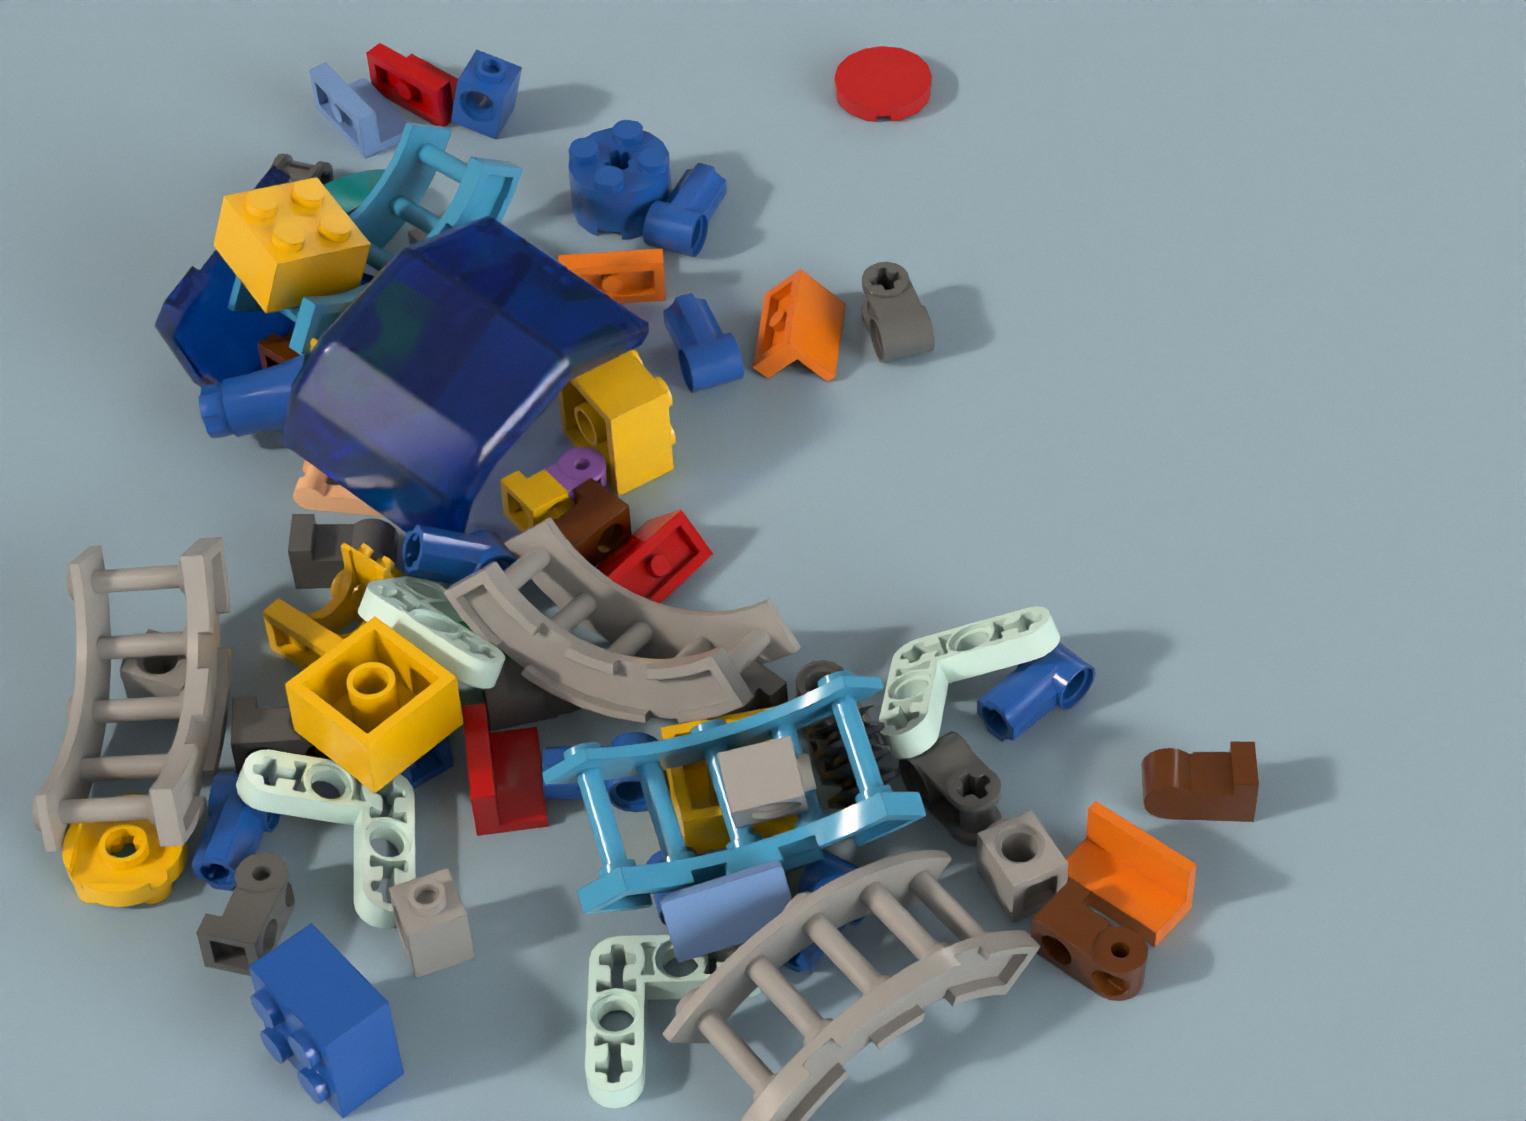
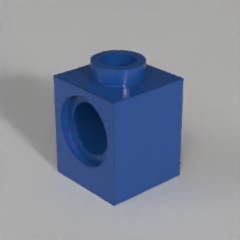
[451,49,522,139]

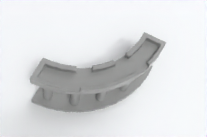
[443,517,801,723]
[32,537,232,852]
[662,850,1041,1121]

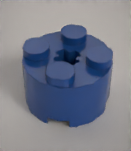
[568,120,672,240]

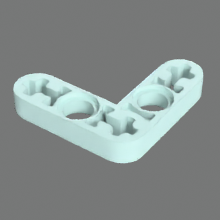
[358,576,505,689]
[879,606,1060,759]
[236,750,416,929]
[585,935,762,1109]

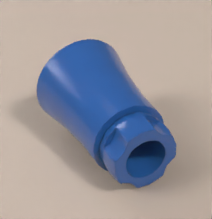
[198,352,328,438]

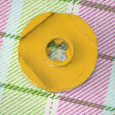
[62,795,188,907]

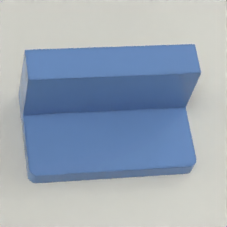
[309,62,409,158]
[659,860,792,963]

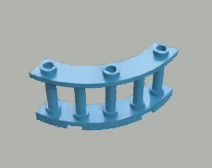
[227,122,523,355]
[542,670,927,914]

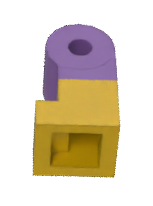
[500,447,607,532]

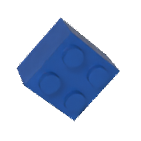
[248,923,404,1119]

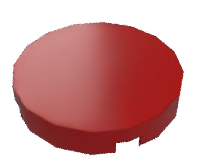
[834,46,932,122]

